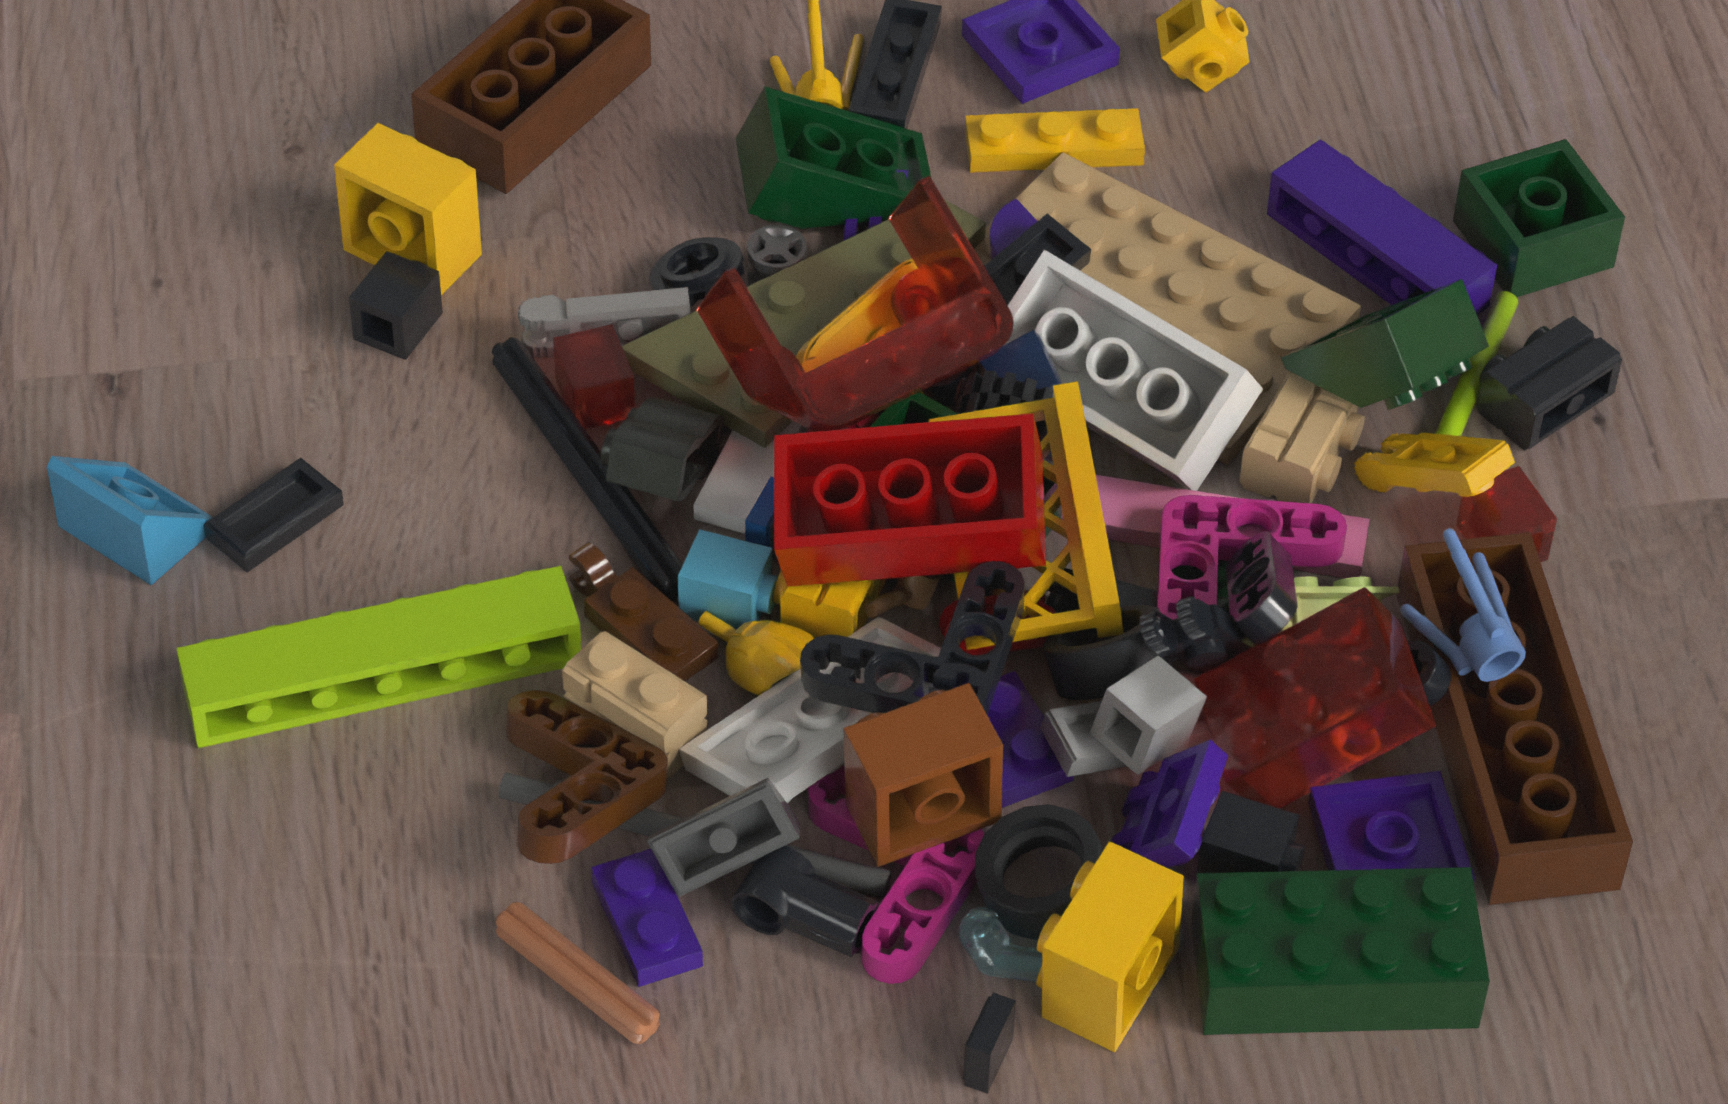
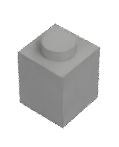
[1089,656,1207,775]

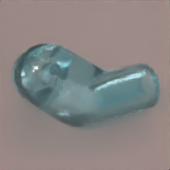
[959,907,1042,983]

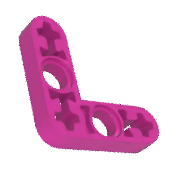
[1156,495,1347,620]
[808,766,984,984]

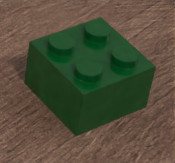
[1453,139,1625,297]

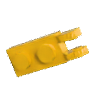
[1353,432,1515,497]

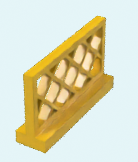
[928,381,1123,650]

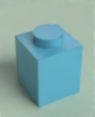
[678,529,778,629]

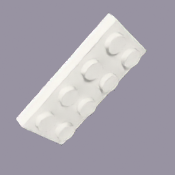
[679,616,941,804]

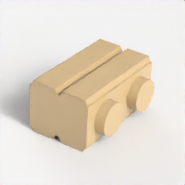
[1239,371,1365,503]
[562,631,707,778]

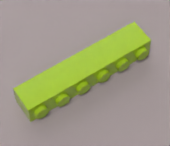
[176,566,582,748]

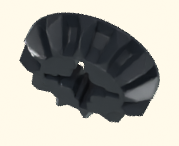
[649,237,745,307]

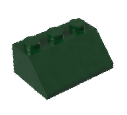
[1281,279,1489,410]

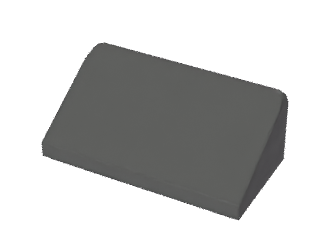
[646,778,800,897]

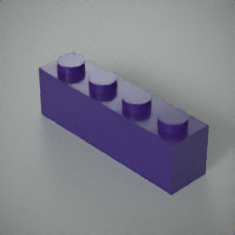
[1267,139,1497,315]

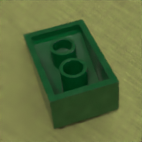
[735,86,936,229]

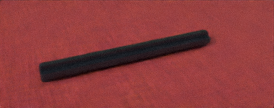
[492,337,683,601]

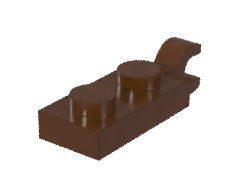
[569,542,718,681]

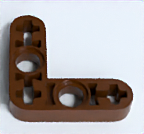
[506,690,668,864]

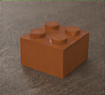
[843,683,1003,867]

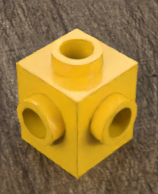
[1156,0,1250,93]

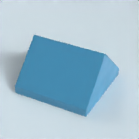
[47,456,213,585]

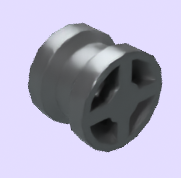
[747,225,807,286]

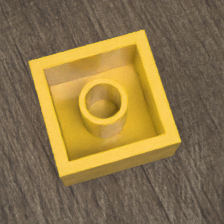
[334,123,482,296]
[1036,841,1184,1053]

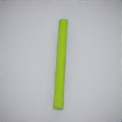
[1435,291,1519,436]

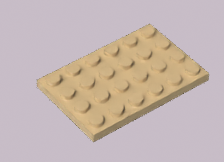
[954,152,1361,465]

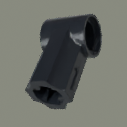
[731,846,878,957]

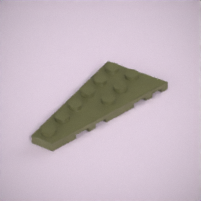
[619,196,986,448]

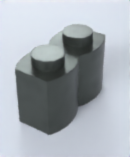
[601,397,724,501]

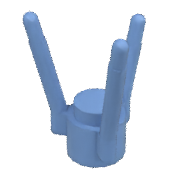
[1400,528,1526,682]

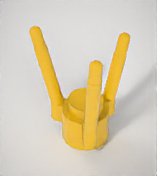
[770,0,864,111]

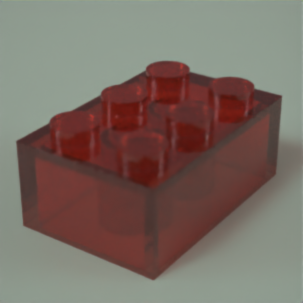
[1194,587,1436,808]

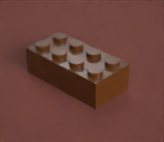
[411,0,651,194]

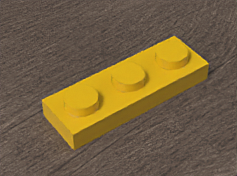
[965,108,1145,173]

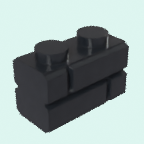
[1476,316,1622,451]

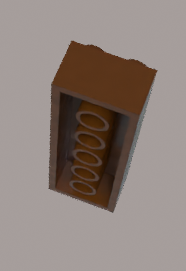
[1396,532,1633,905]

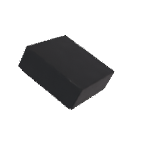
[963,992,1016,1094]

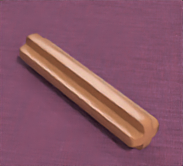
[495,902,660,1045]

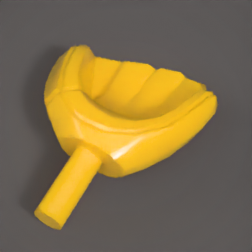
[698,611,814,695]

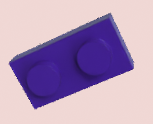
[591,848,703,987]

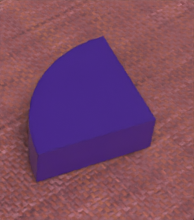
[990,199,1037,259]

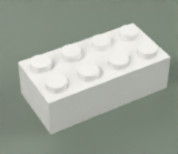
[977,250,1263,491]

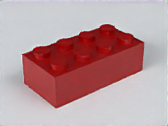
[774,413,1046,587]

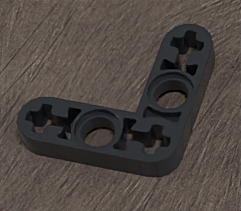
[800,561,1024,714]

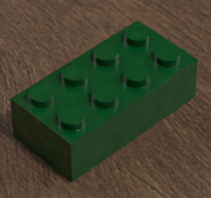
[1191,867,1490,1035]

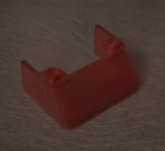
[696,176,1014,432]

